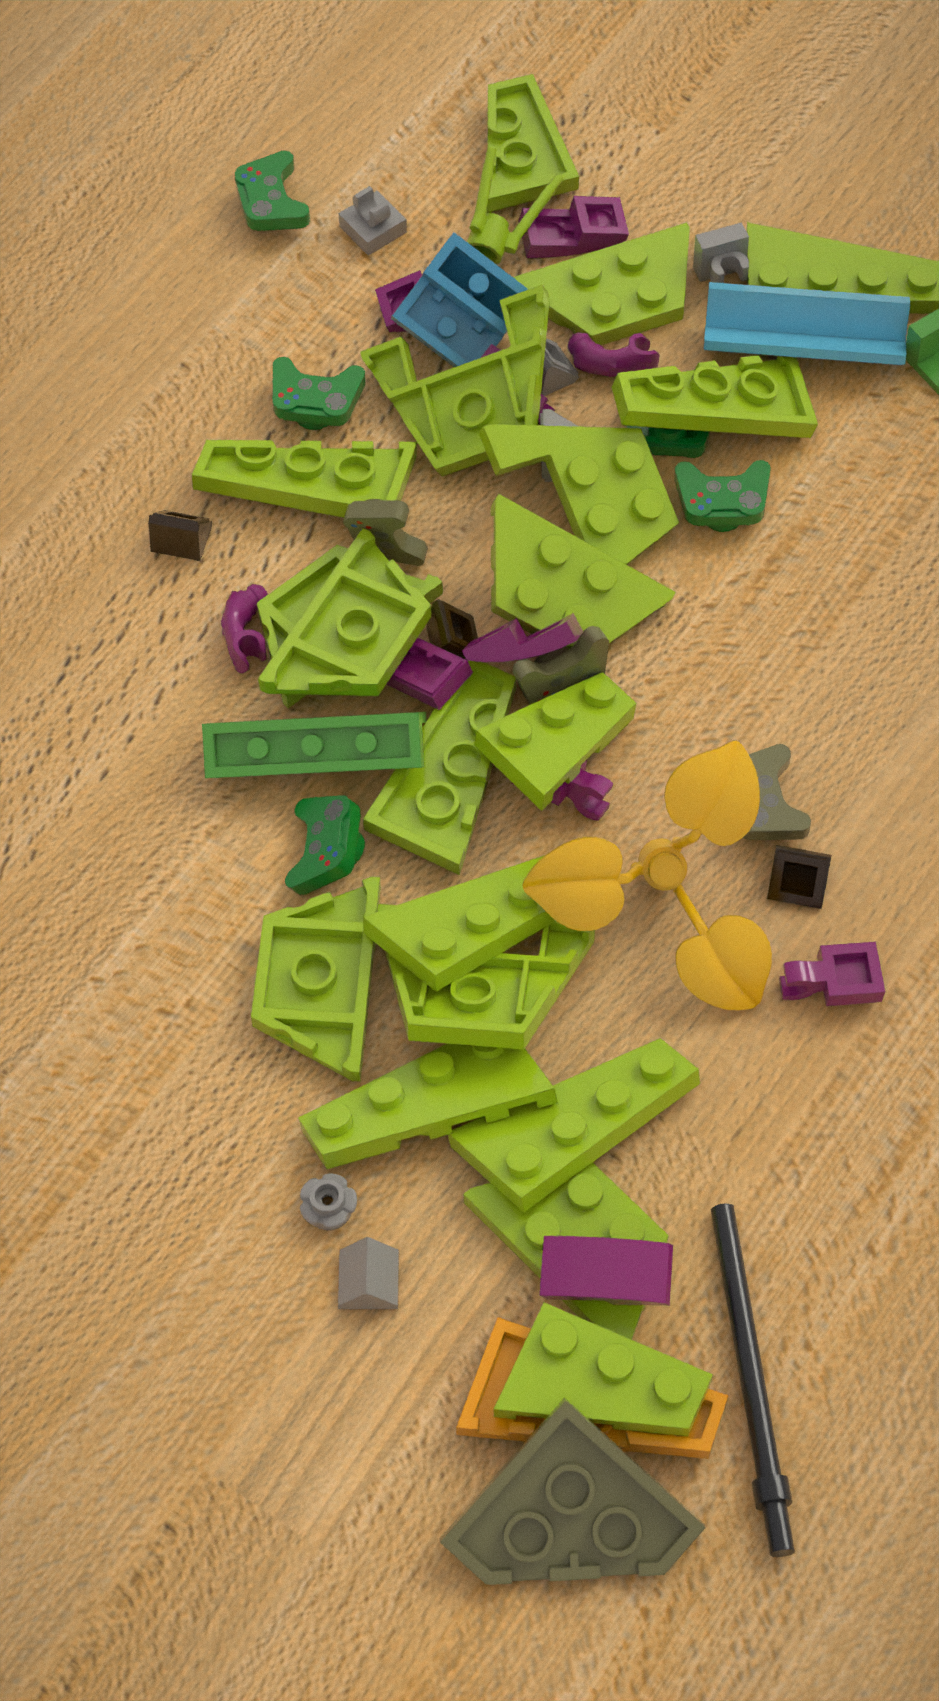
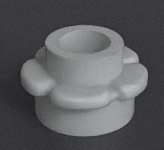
[300,1173,357,1230]

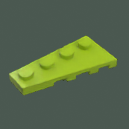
[746,222,939,314]
[611,355,818,438]
[192,440,417,518]
[363,661,516,875]
[363,855,556,992]
[448,1038,700,1212]
[298,1044,558,1169]

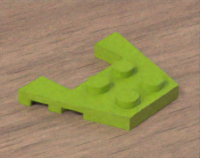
[360,285,550,476]
[479,424,679,565]
[377,904,595,1050]

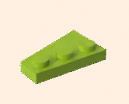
[487,74,579,212]
[474,672,637,811]
[493,1302,713,1436]

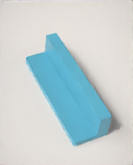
[703,282,910,365]

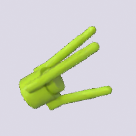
[467,146,563,265]

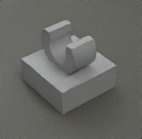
[338,186,407,256]
[693,222,749,283]

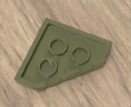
[440,1397,706,1585]

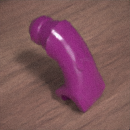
[567,332,660,377]
[221,584,268,673]

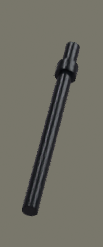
[711,1203,795,1557]

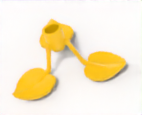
[522,740,772,1010]

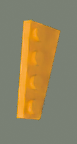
[456,1317,729,1459]

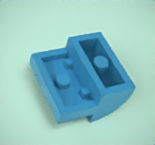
[391,232,528,367]

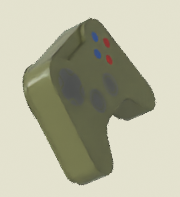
[343,499,428,566]
[513,626,609,705]
[743,744,811,840]

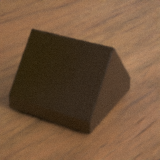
[148,510,213,561]
[426,599,478,660]
[767,845,832,909]

